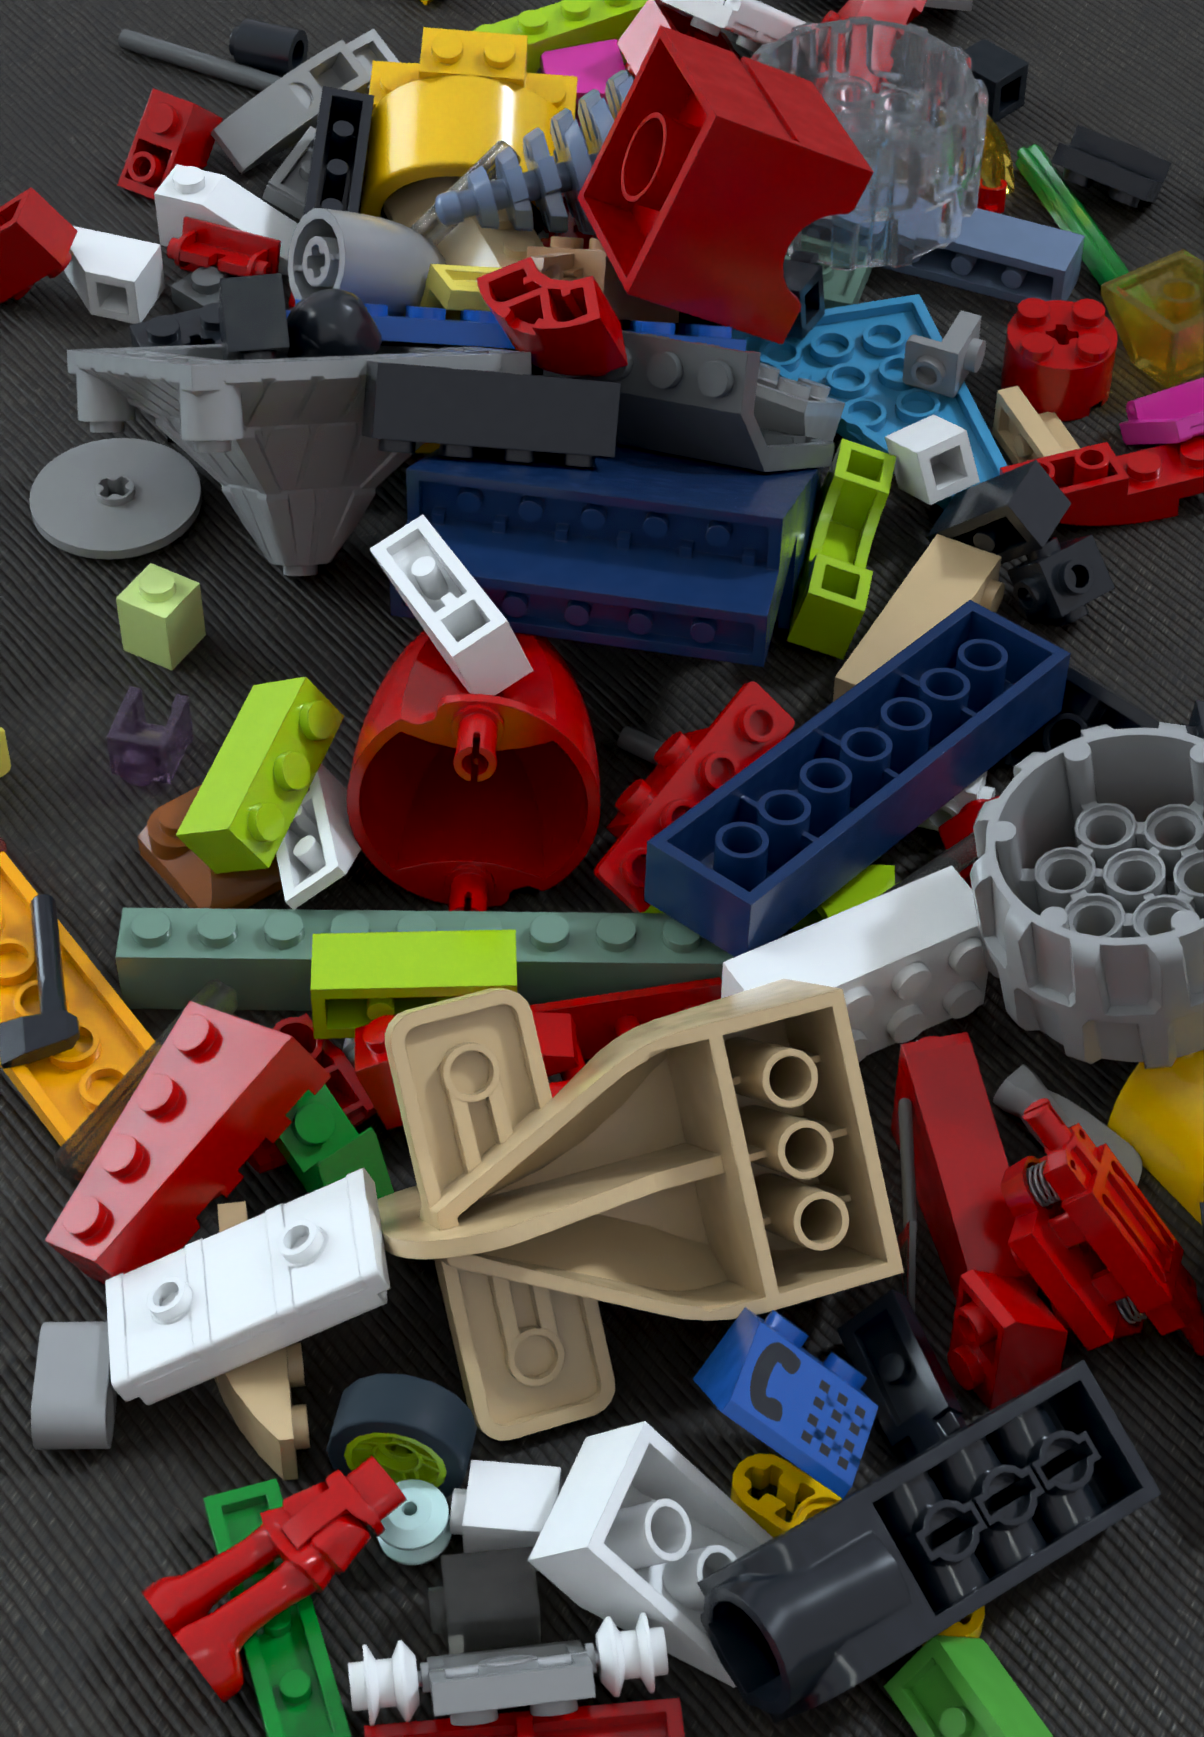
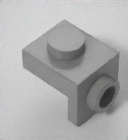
[902,310,986,398]

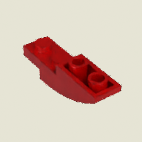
[1000,435,1204,526]

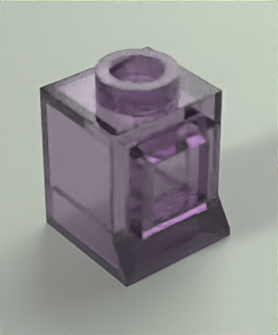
[106,686,194,786]

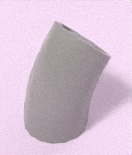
[287,208,446,317]

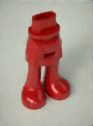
[141,1456,407,1703]

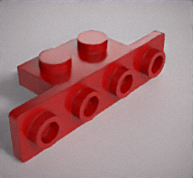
[594,681,795,913]

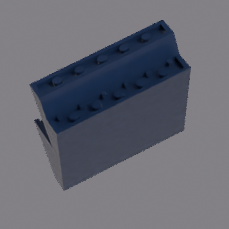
[390,444,823,667]

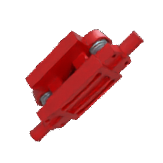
[1000,1098,1204,1356]

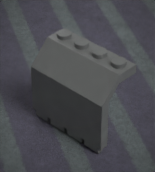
[543,331,835,472]

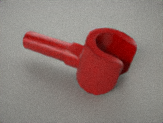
[974,179,1007,214]

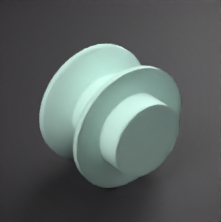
[377,1479,452,1565]

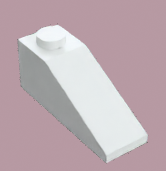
[154,164,298,275]
[370,514,534,696]
[276,763,361,910]

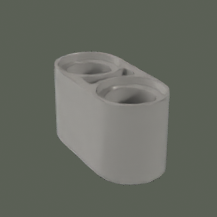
[31,1321,118,1450]

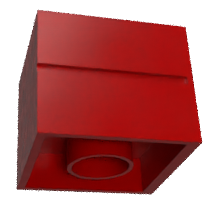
[577,25,874,345]

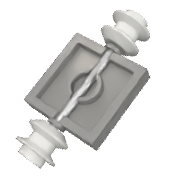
[348,1612,668,1726]

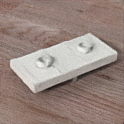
[660,0,819,64]
[105,1168,391,1406]

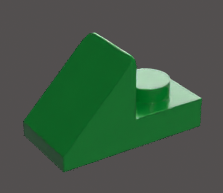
[274,1085,394,1199]

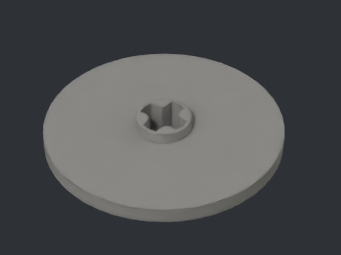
[29,438,202,560]

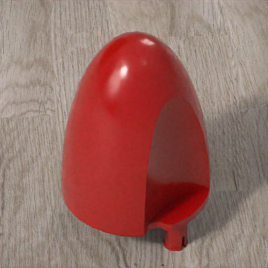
[347,630,600,911]

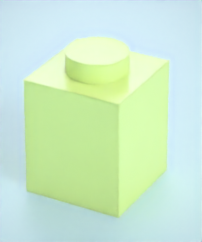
[116,563,206,671]

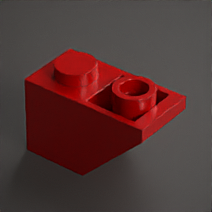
[117,88,223,200]
[0,187,78,304]
[947,1269,1068,1410]

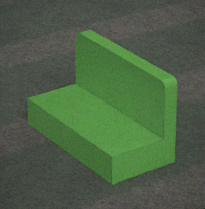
[884,1635,1053,1737]

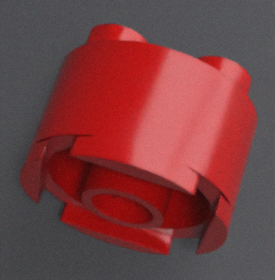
[1001,298,1118,421]

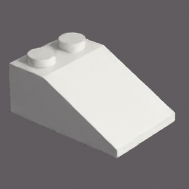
[528,1421,773,1688]

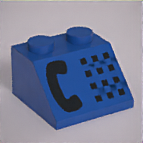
[693,1307,879,1499]

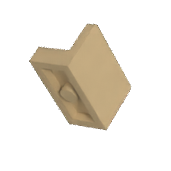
[992,386,1080,464]

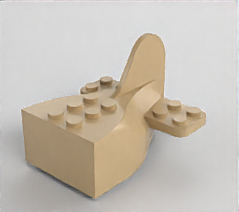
[377,979,904,1441]

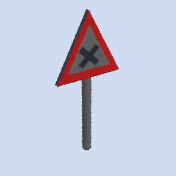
[897,1098,917,1313]

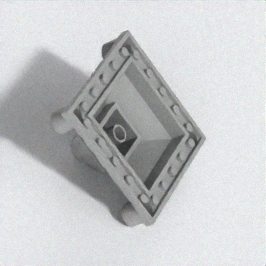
[67,341,532,576]

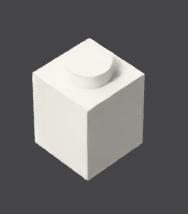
[885,414,980,505]
[450,1460,562,1571]

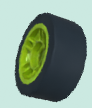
[326,1373,477,1499]

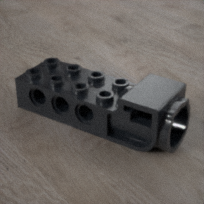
[697,1360,1162,1723]

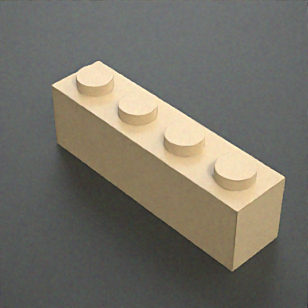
[833,534,1005,702]

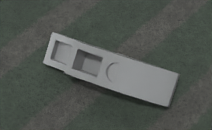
[211,29,400,175]

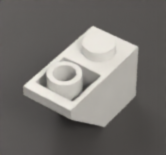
[64,226,166,324]

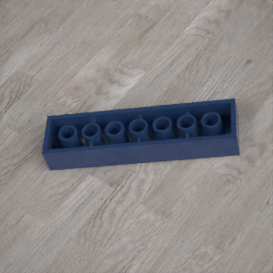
[644,600,1071,957]

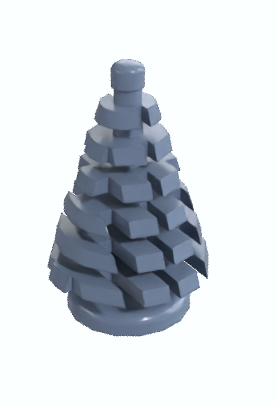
[435,70,634,235]

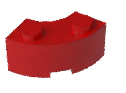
[476,256,628,376]

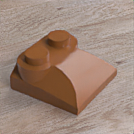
[137,785,283,909]

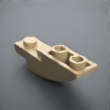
[214,1201,310,1481]

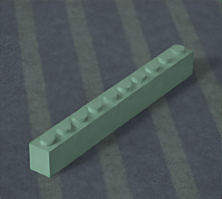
[115,908,781,1011]

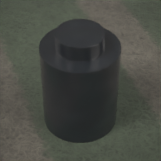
[229,18,308,77]

